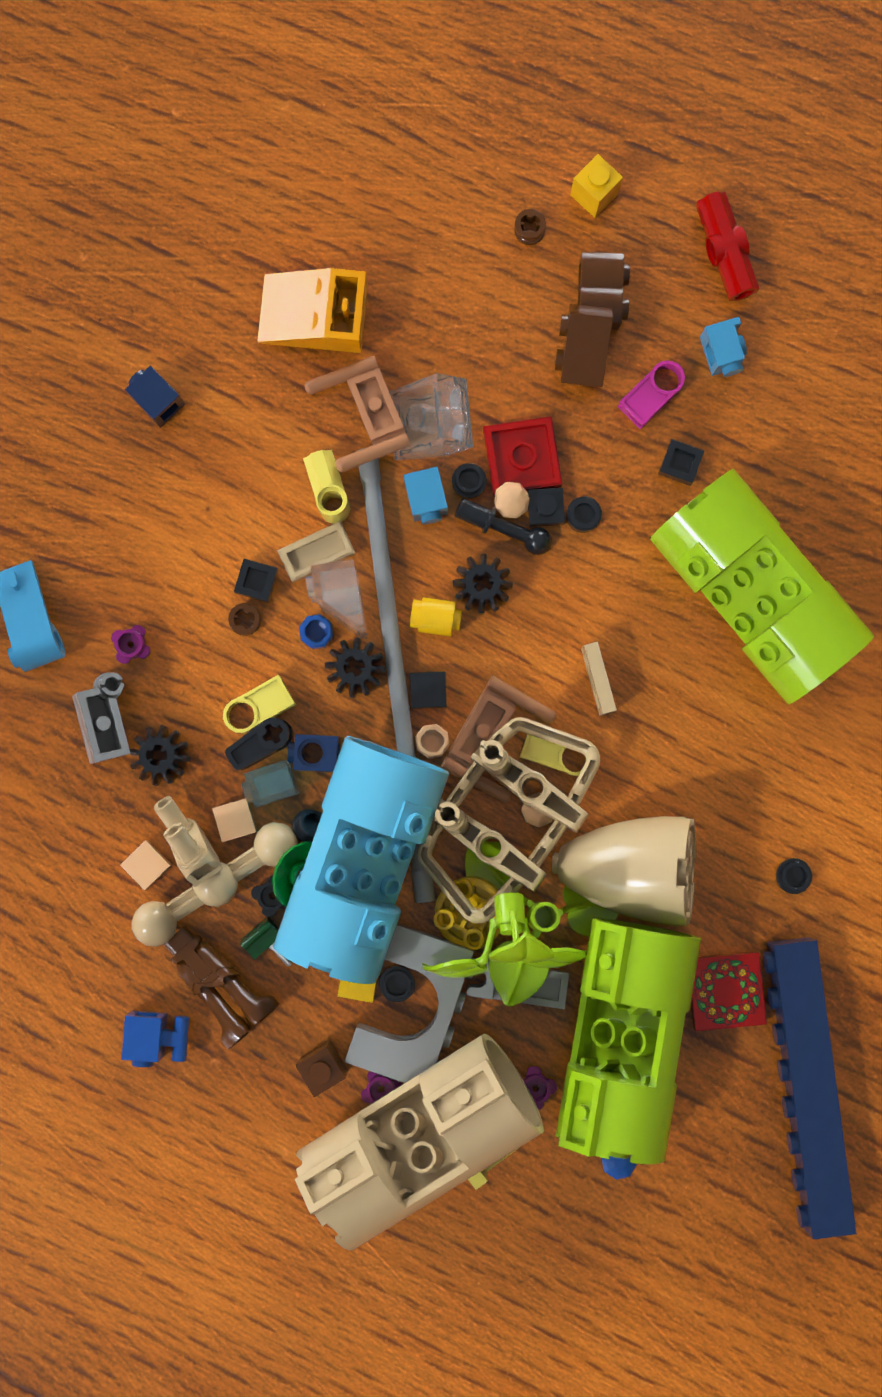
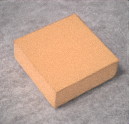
[212,798,257,842]
[120,840,172,890]

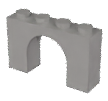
[345,923,476,1083]

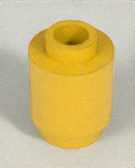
[410,597,462,637]

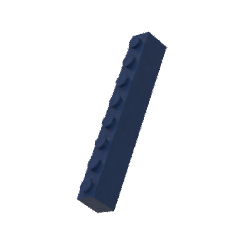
[763,937,857,1239]

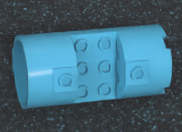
[273,735,449,984]

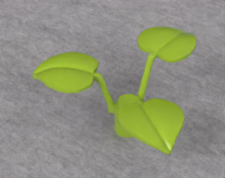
[465,841,619,1006]
[422,893,587,978]

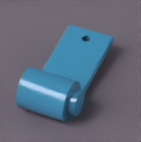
[0,560,66,672]

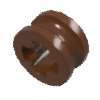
[514,209,546,245]
[228,603,261,636]

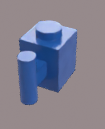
[121,1011,190,1067]

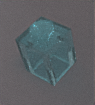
[241,760,299,808]

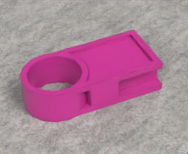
[617,360,685,430]

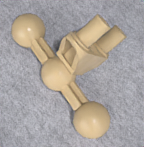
[131,796,298,947]

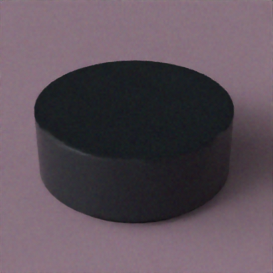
[566,496,602,533]

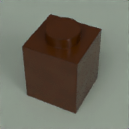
[296,1040,348,1097]

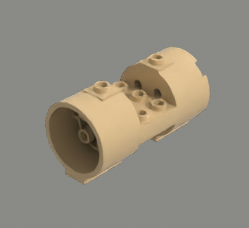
[295,1033,544,1251]

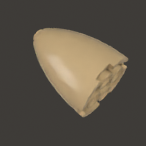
[552,816,696,926]

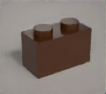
[555,304,613,387]

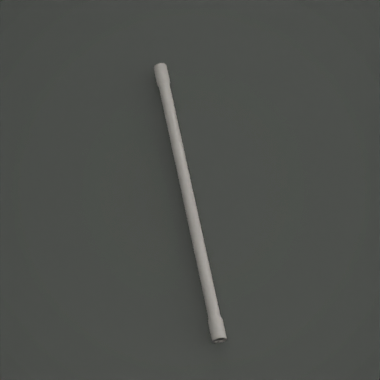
[357,448,436,903]

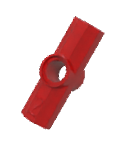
[696,191,759,301]

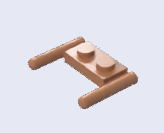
[305,356,411,472]
[441,675,556,803]

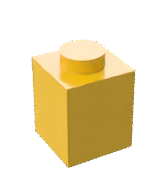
[570,154,623,218]

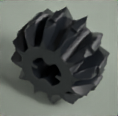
[453,554,513,615]
[325,638,385,698]
[130,725,191,786]

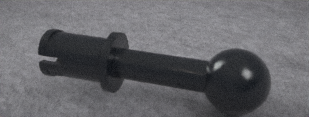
[454,498,552,555]

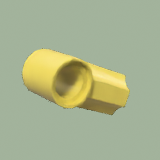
[303,450,351,524]

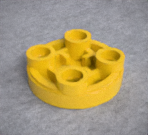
[434,876,500,950]

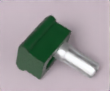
[240,917,294,966]

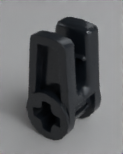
[225,718,293,770]

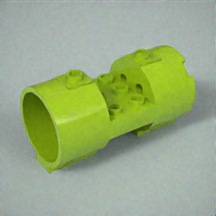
[650,469,875,705]
[555,917,701,1164]

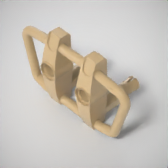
[417,717,600,923]

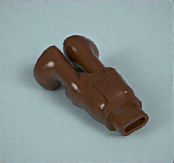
[164,926,280,1050]

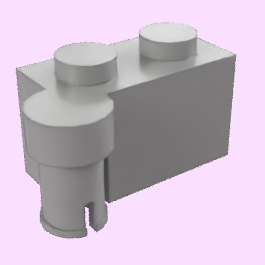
[72,672,131,764]

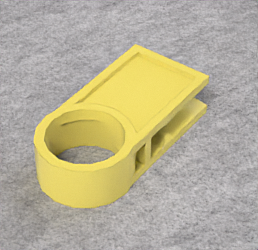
[223,675,296,734]
[520,734,581,776]

